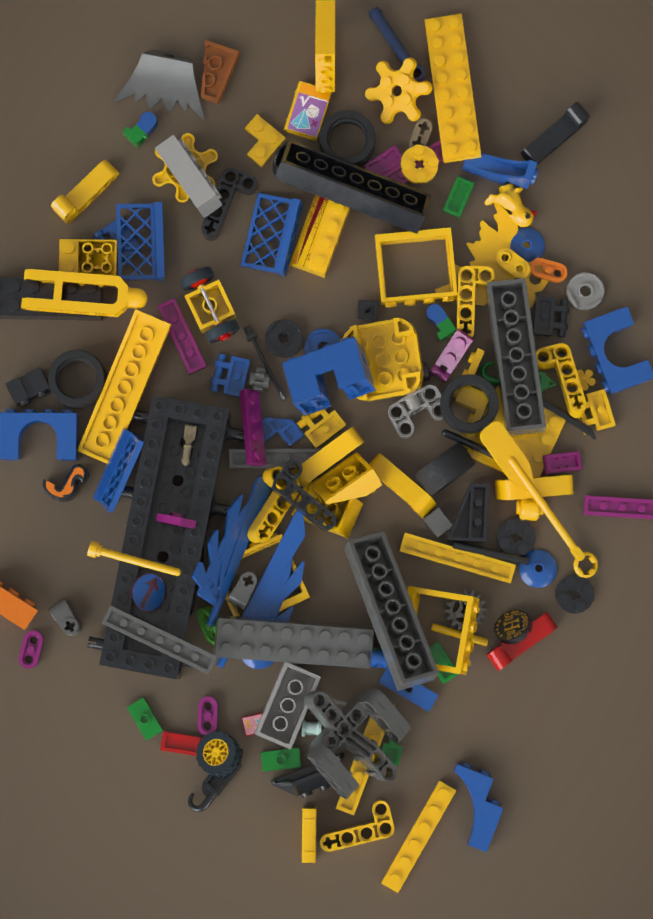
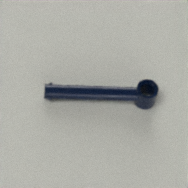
[369,7,424,82]

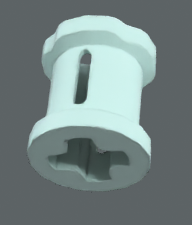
[302,719,322,737]

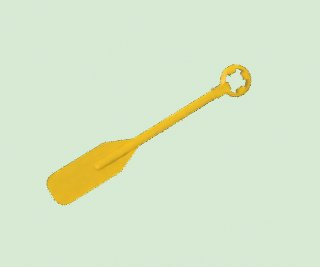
[480,421,598,578]

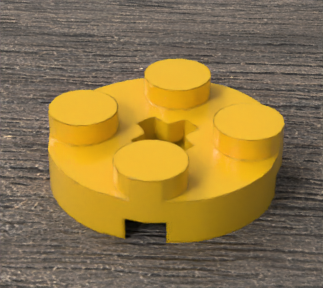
[401,144,439,184]

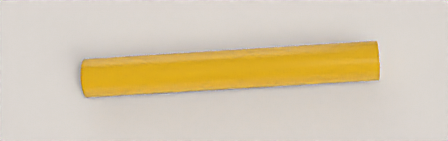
[431,623,489,647]

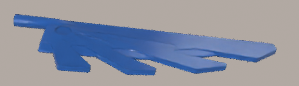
[192,472,276,627]
[216,510,306,668]

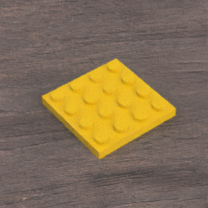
[467,386,566,477]

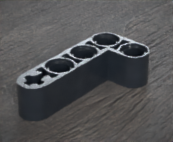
[520,101,590,165]
[201,168,257,241]
[272,460,336,531]

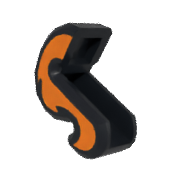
[42,464,89,502]

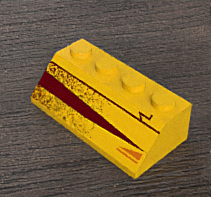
[289,195,350,278]

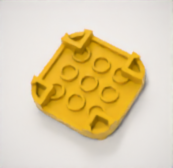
[343,318,423,401]

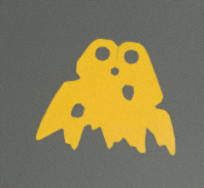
[435,203,548,308]

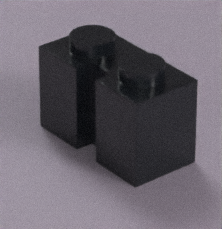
[5,367,51,407]

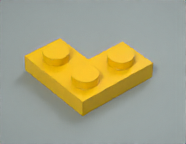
[245,114,286,168]

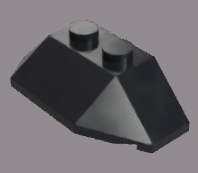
[270,752,345,798]

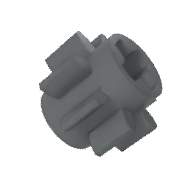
[249,367,270,392]

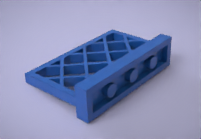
[240,193,304,277]
[116,202,165,281]
[93,428,144,513]

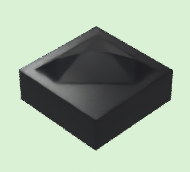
[357,300,378,320]

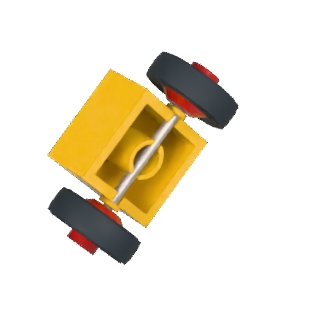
[180,266,240,343]

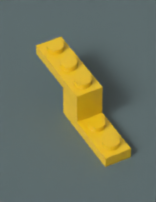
[453,348,488,450]

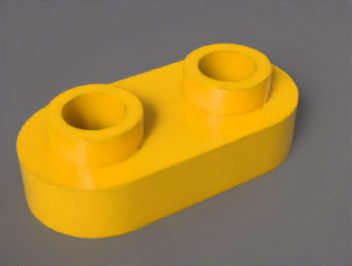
[496,248,531,279]

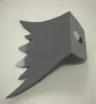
[113,50,205,120]

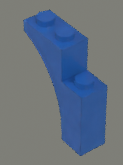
[462,152,539,189]
[453,762,503,853]

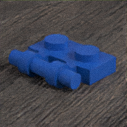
[210,354,251,397]

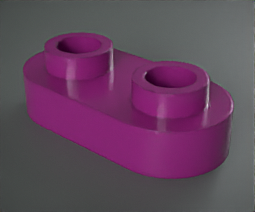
[19,631,44,669]
[197,696,218,736]

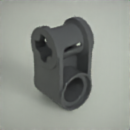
[227,572,258,610]
[48,598,81,636]

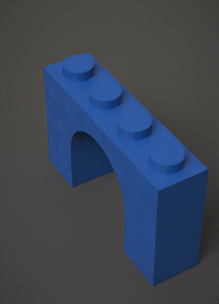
[581,306,653,396]
[0,409,79,461]

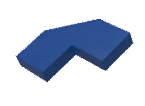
[262,417,305,447]

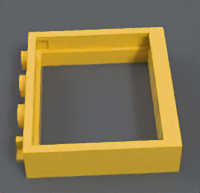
[315,0,335,93]
[375,227,458,308]
[225,532,310,617]
[407,586,480,675]

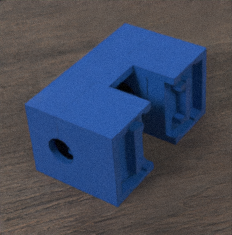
[282,337,376,416]

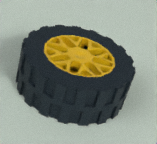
[196,731,241,777]

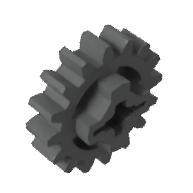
[445,589,487,631]

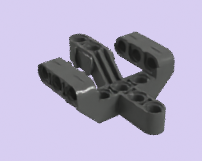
[304,689,411,799]

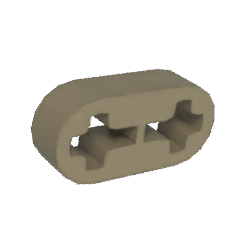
[409,118,432,148]

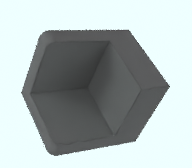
[423,507,452,538]

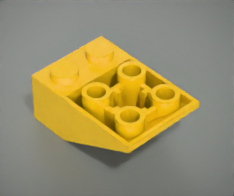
[59,239,117,276]

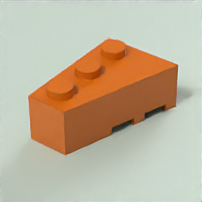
[0,581,38,630]

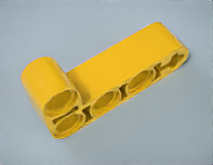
[51,159,120,224]
[456,266,495,337]
[536,343,587,418]
[292,426,365,487]
[369,453,437,519]
[247,467,301,543]
[494,474,574,500]
[320,799,394,852]

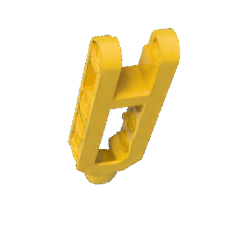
[21,269,148,317]

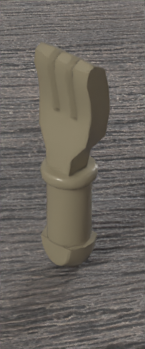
[181,424,197,466]

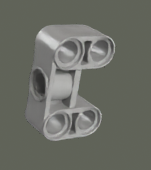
[388,385,443,439]

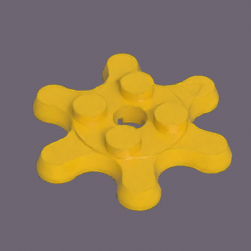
[365,57,432,124]
[152,133,218,203]

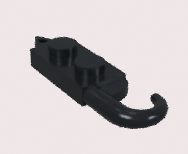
[188,749,244,812]

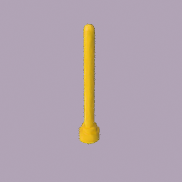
[87,541,181,576]

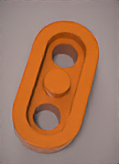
[530,258,568,283]

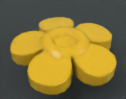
[577,369,596,391]

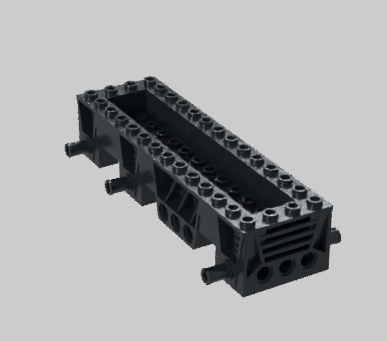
[87,395,244,680]

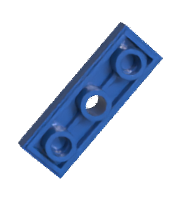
[379,667,438,712]

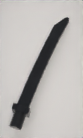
[243,325,285,401]
[542,398,596,440]

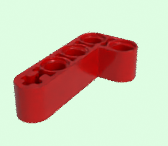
[486,612,558,671]

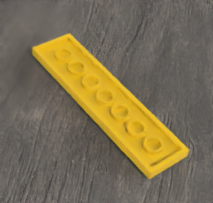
[424,13,481,163]
[77,309,172,464]

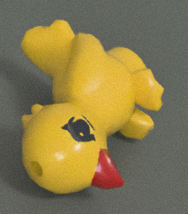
[484,184,538,227]

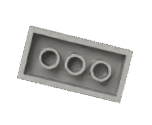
[155,135,222,218]
[254,662,321,749]

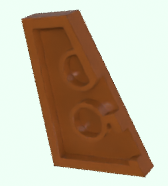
[201,40,240,105]

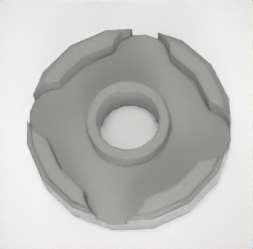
[566,272,605,311]

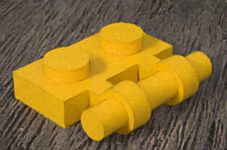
[574,389,616,435]
[297,408,346,449]

